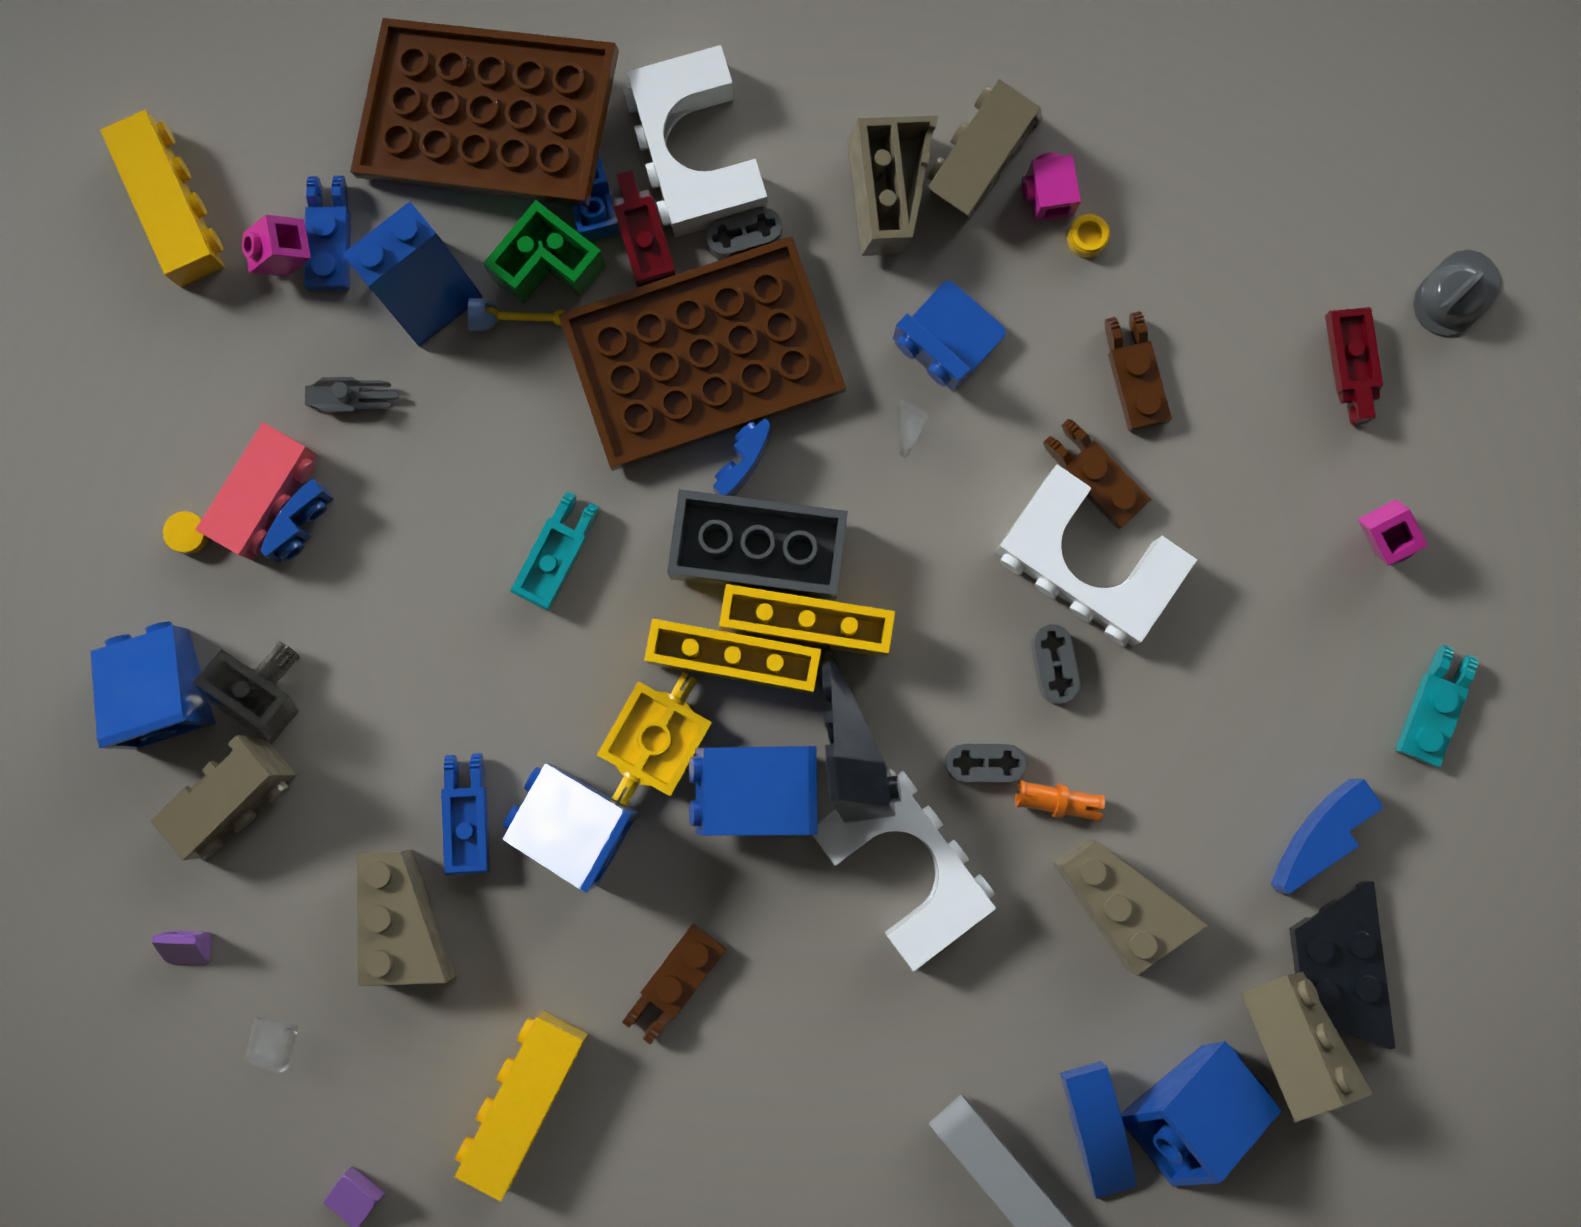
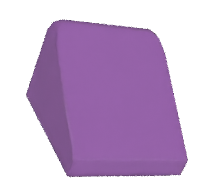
[152,930,211,965]
[323,1166,385,1227]

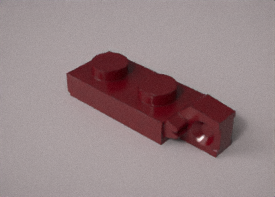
[613,170,676,288]
[1325,307,1384,425]

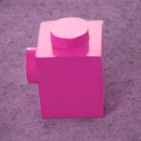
[1022,152,1081,222]
[242,214,311,276]
[1357,499,1428,566]

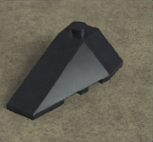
[821,646,901,823]

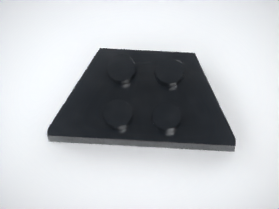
[1289,881,1396,1049]

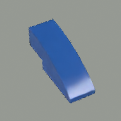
[1271,779,1384,894]
[1060,1061,1137,1199]

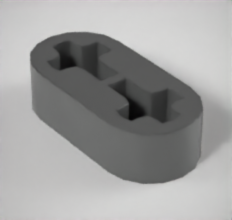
[706,207,782,260]
[1031,624,1080,704]
[944,744,1027,782]

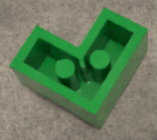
[483,200,606,304]

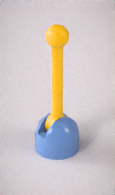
[468,298,566,332]

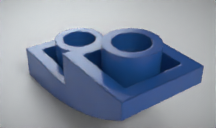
[571,152,621,241]
[713,418,771,496]
[260,479,334,563]

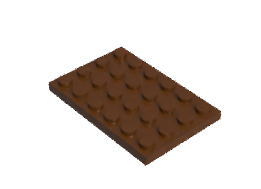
[350,18,619,207]
[558,236,846,471]

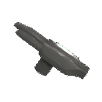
[305,377,399,413]

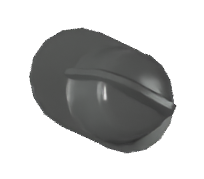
[1413,250,1501,336]

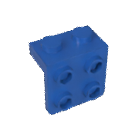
[893,281,1006,393]

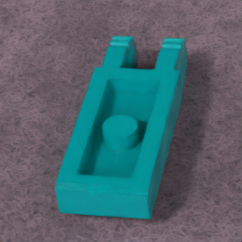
[510,491,600,611]
[1395,644,1479,768]

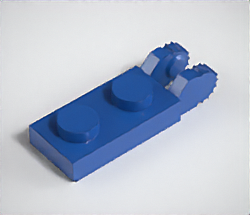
[304,176,350,291]
[441,753,490,875]

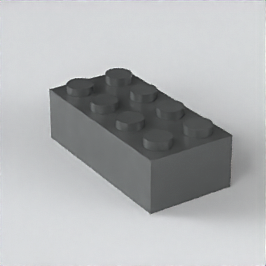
[667,489,848,601]

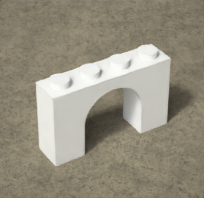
[623,45,768,238]
[995,464,1197,647]
[813,769,996,972]

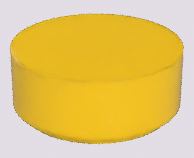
[1067,214,1110,258]
[163,511,209,554]

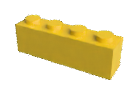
[100,110,225,287]
[719,584,895,658]
[644,618,821,694]
[454,1010,588,1202]

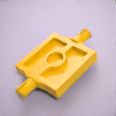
[597,672,713,806]

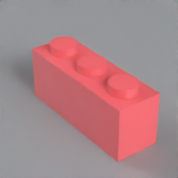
[195,422,318,561]

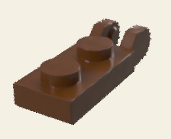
[1104,311,1172,432]
[1043,419,1152,529]
[622,923,727,1045]

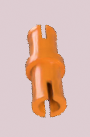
[1015,780,1105,822]

